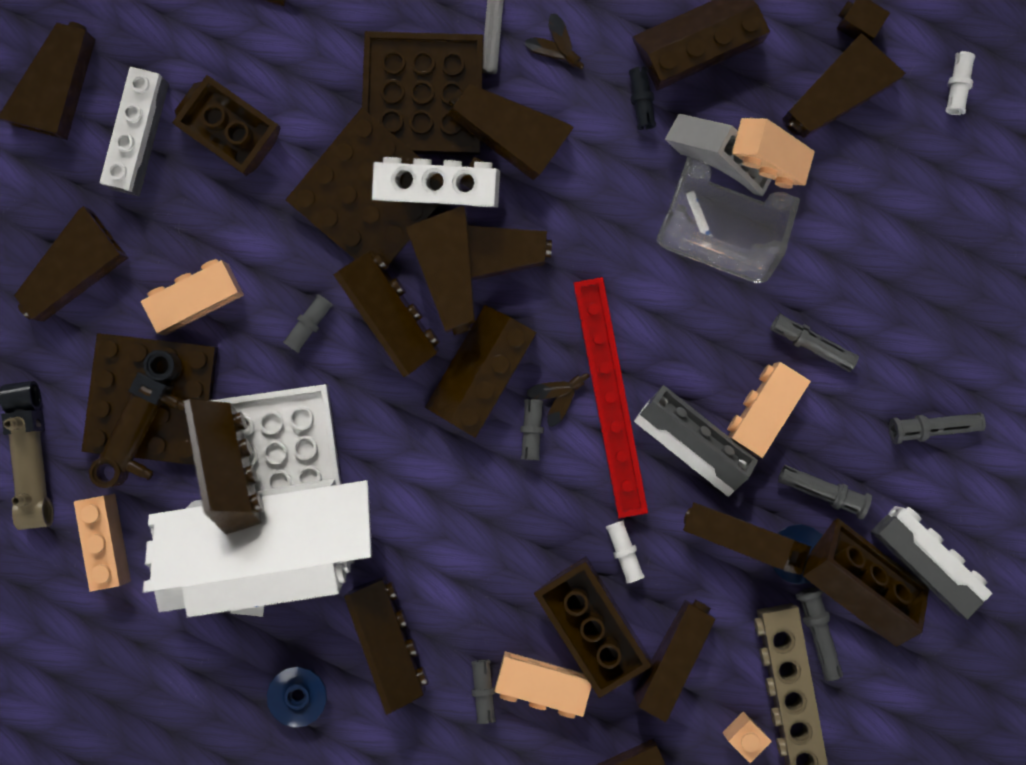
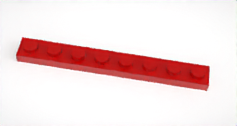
[573,277,648,518]

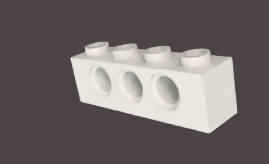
[372,157,500,208]

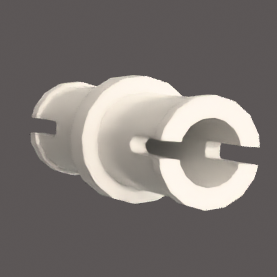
[945,51,975,115]
[606,520,645,584]

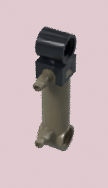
[0,381,54,530]

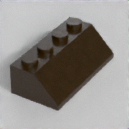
[632,0,770,91]
[333,250,440,378]
[425,305,537,438]
[184,399,264,535]
[803,518,930,647]
[534,556,652,698]
[344,576,429,715]

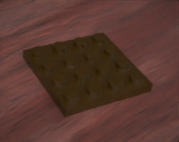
[362,31,484,155]
[285,107,443,266]
[81,333,218,465]

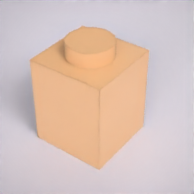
[722,711,772,763]

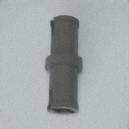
[283,294,333,353]
[520,399,544,461]
[471,659,496,724]

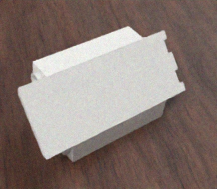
[143,479,372,617]

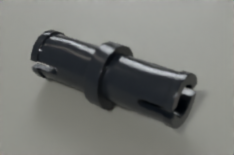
[629,67,656,130]

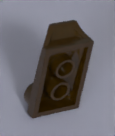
[172,75,281,176]

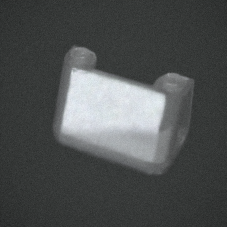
[657,156,800,283]

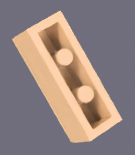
[732,118,815,189]
[141,259,244,335]
[727,362,811,458]
[73,494,131,592]
[495,651,592,719]

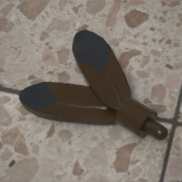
[525,14,584,69]
[527,373,590,427]

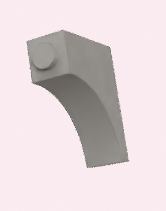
[665,114,772,196]

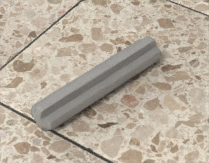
[482,0,504,74]

